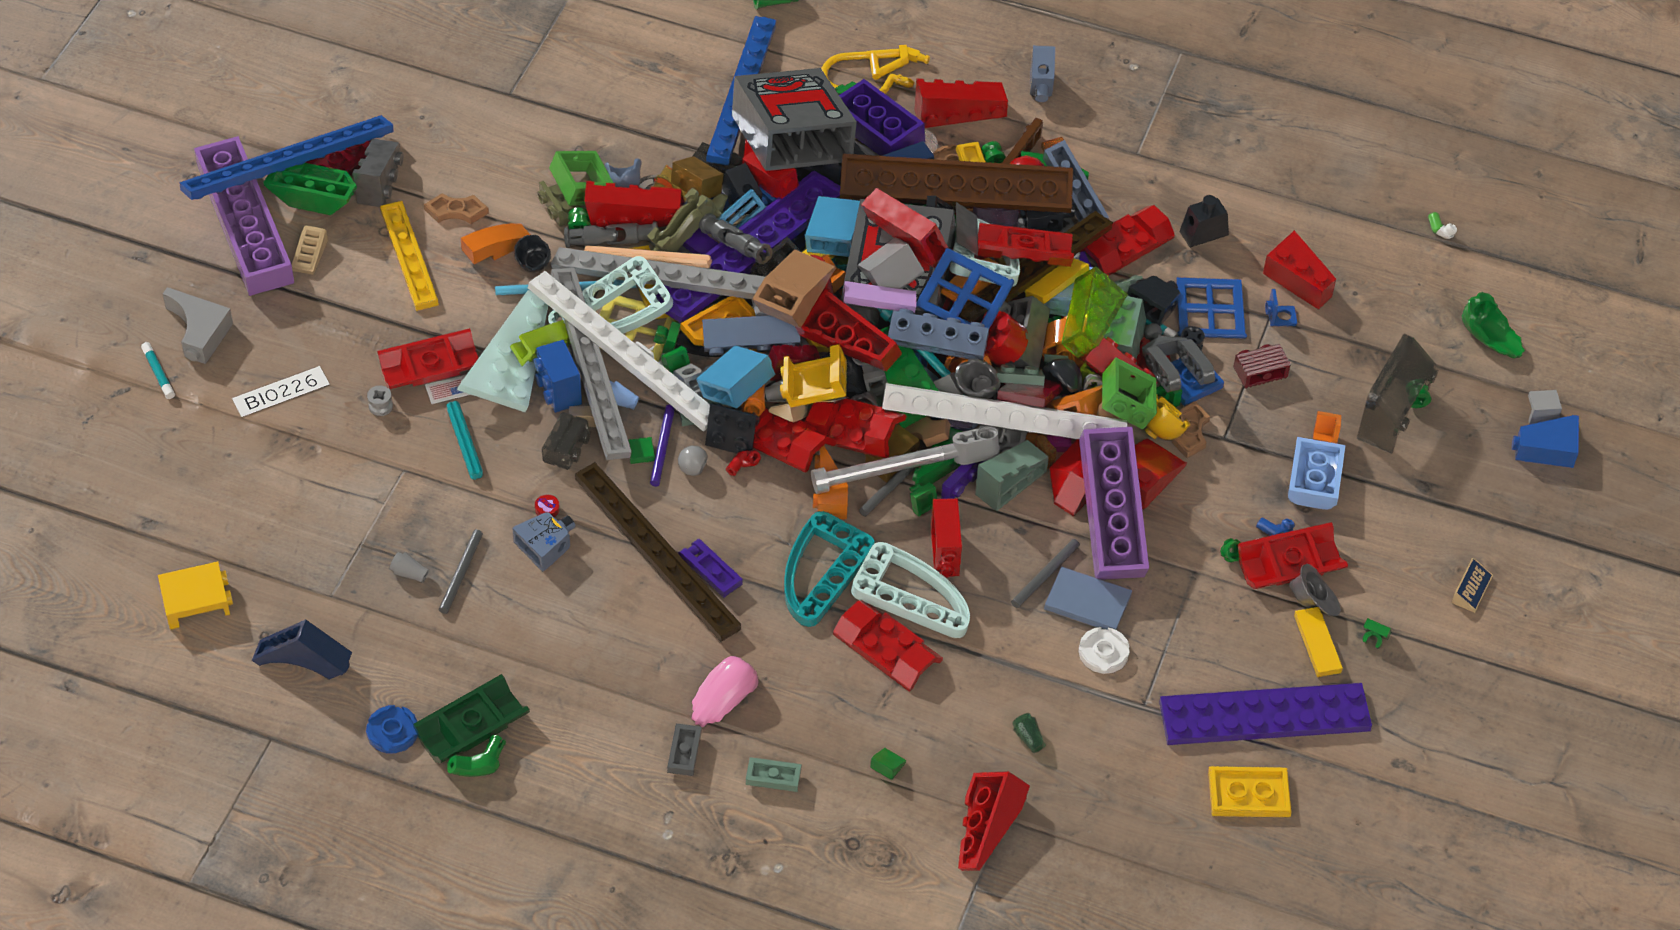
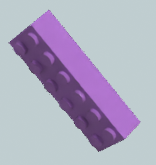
[1079,427,1149,580]

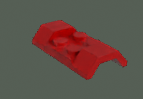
[1080,205,1175,278]
[977,223,1074,267]
[377,328,478,389]
[805,399,907,459]
[753,407,837,473]
[1238,522,1348,589]
[833,600,943,692]

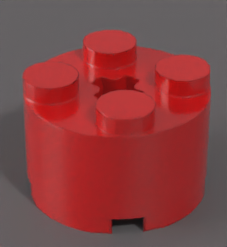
[980,311,1028,367]

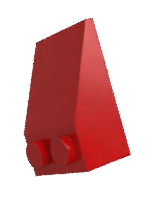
[1135,438,1187,510]

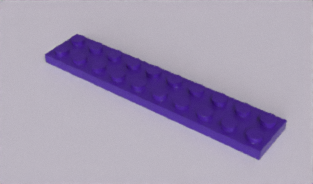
[655,171,840,323]

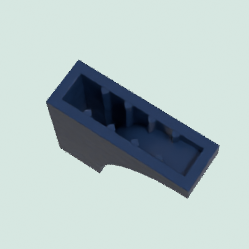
[252,619,352,680]

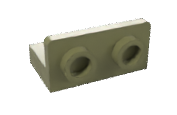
[537,181,582,227]

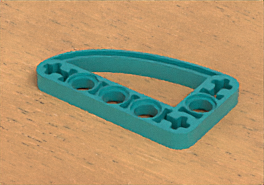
[784,511,874,627]

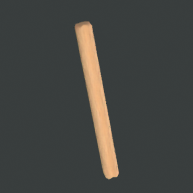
[583,245,712,269]

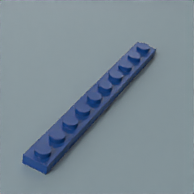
[706,16,776,166]
[179,115,394,200]

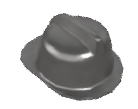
[1289,564,1341,617]

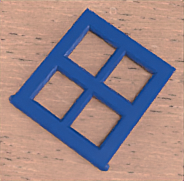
[916,248,1015,329]
[1176,277,1247,339]

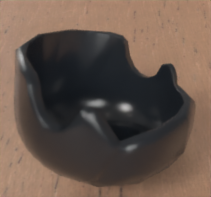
[514,235,551,272]

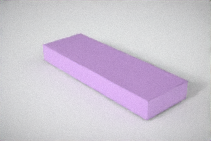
[843,281,916,313]

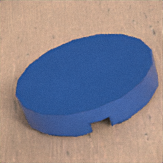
[366,705,418,753]

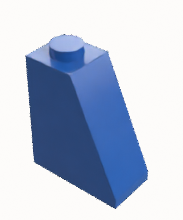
[1512,415,1579,468]

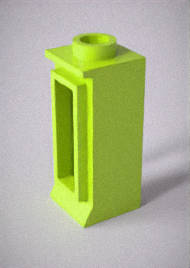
[510,320,571,366]

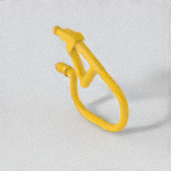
[821,45,930,94]

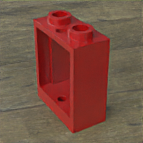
[931,498,962,578]

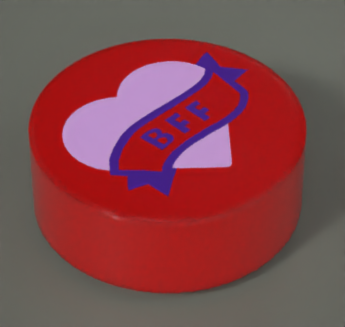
[535,495,560,517]

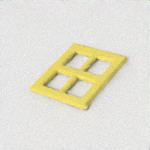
[599,296,676,362]

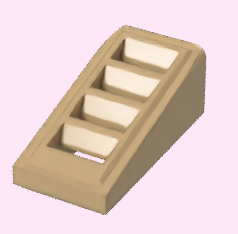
[292,226,328,275]

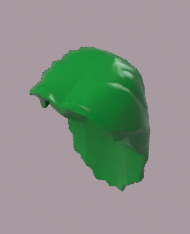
[1461,292,1525,358]

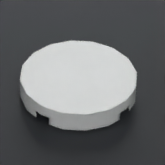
[1079,627,1130,674]

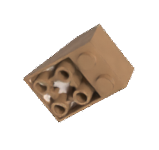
[752,250,836,328]

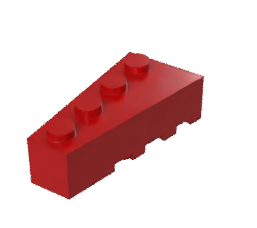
[914,78,1008,128]
[584,181,685,230]
[795,289,902,372]

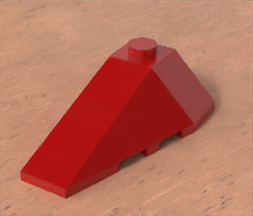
[958,771,1030,871]

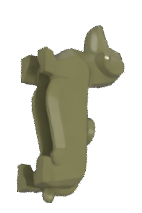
[647,188,728,252]

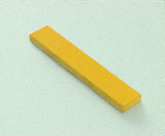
[380,201,439,311]

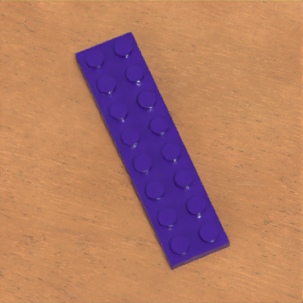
[1159,683,1372,745]

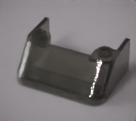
[1357,333,1439,454]

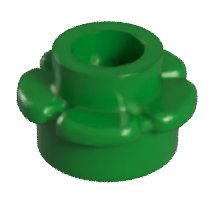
[1220,538,1241,562]

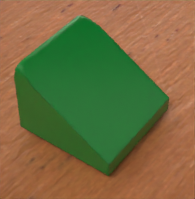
[870,748,907,780]

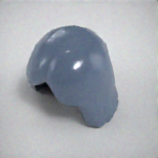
[605,158,642,188]

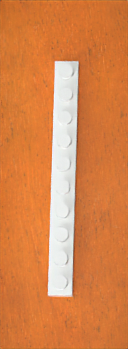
[528,271,710,432]
[882,383,1128,439]

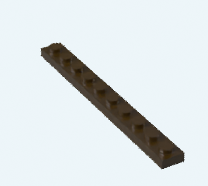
[958,211,1113,323]
[575,462,741,642]

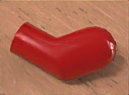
[726,450,761,476]

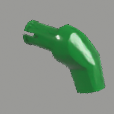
[447,735,506,777]

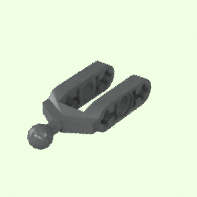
[1142,323,1215,392]

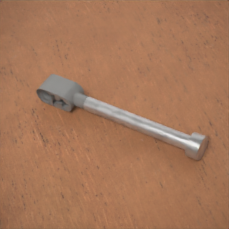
[811,427,999,494]

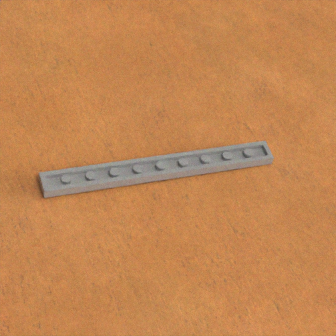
[551,247,765,299]
[551,268,631,460]

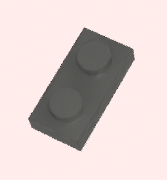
[667,723,702,776]

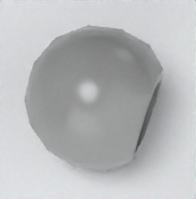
[678,446,708,476]

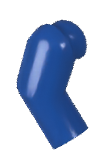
[1256,517,1295,536]

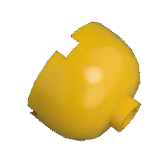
[1145,394,1191,440]

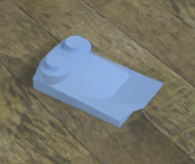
[1288,437,1345,510]

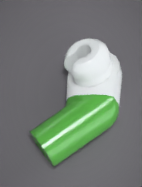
[1428,212,1457,239]

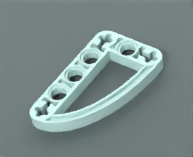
[949,218,1020,286]
[548,256,673,333]
[851,542,970,638]

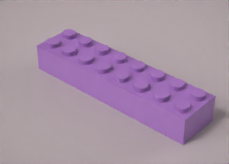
[194,136,294,296]

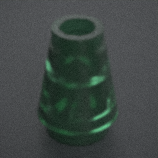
[1012,713,1046,753]

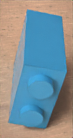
[805,196,860,257]
[696,346,775,408]

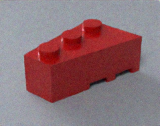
[1263,230,1336,310]

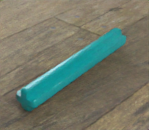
[447,401,483,480]

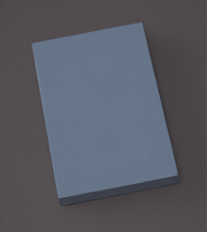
[1044,567,1132,630]

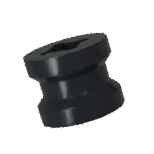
[1181,326,1205,351]

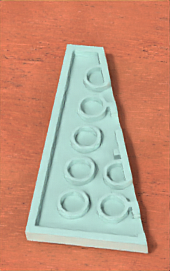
[457,290,548,412]

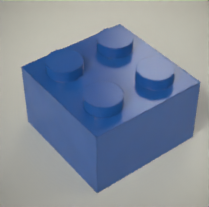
[534,340,582,413]

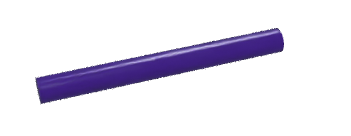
[650,405,675,487]

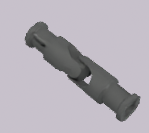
[699,213,773,264]
[564,221,658,248]

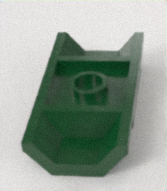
[413,674,530,763]

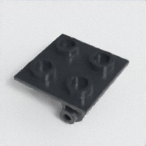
[705,403,760,454]

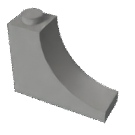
[163,287,233,364]

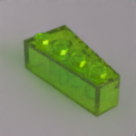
[1061,266,1128,358]

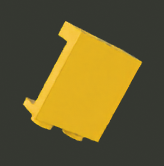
[780,345,847,408]
[158,561,233,629]

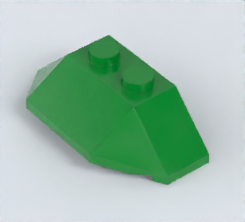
[263,163,357,216]

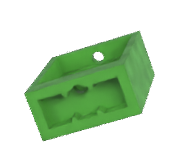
[549,151,616,206]
[1102,357,1157,430]

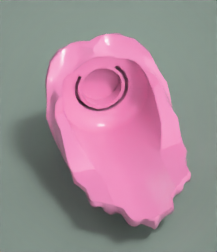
[692,656,758,727]

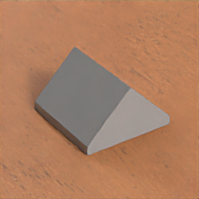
[858,237,925,289]

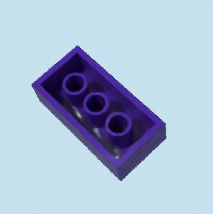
[839,79,926,156]

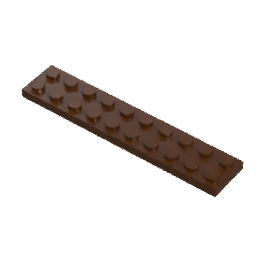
[840,154,1073,213]

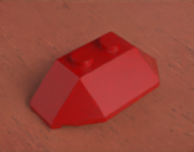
[1049,439,1086,517]

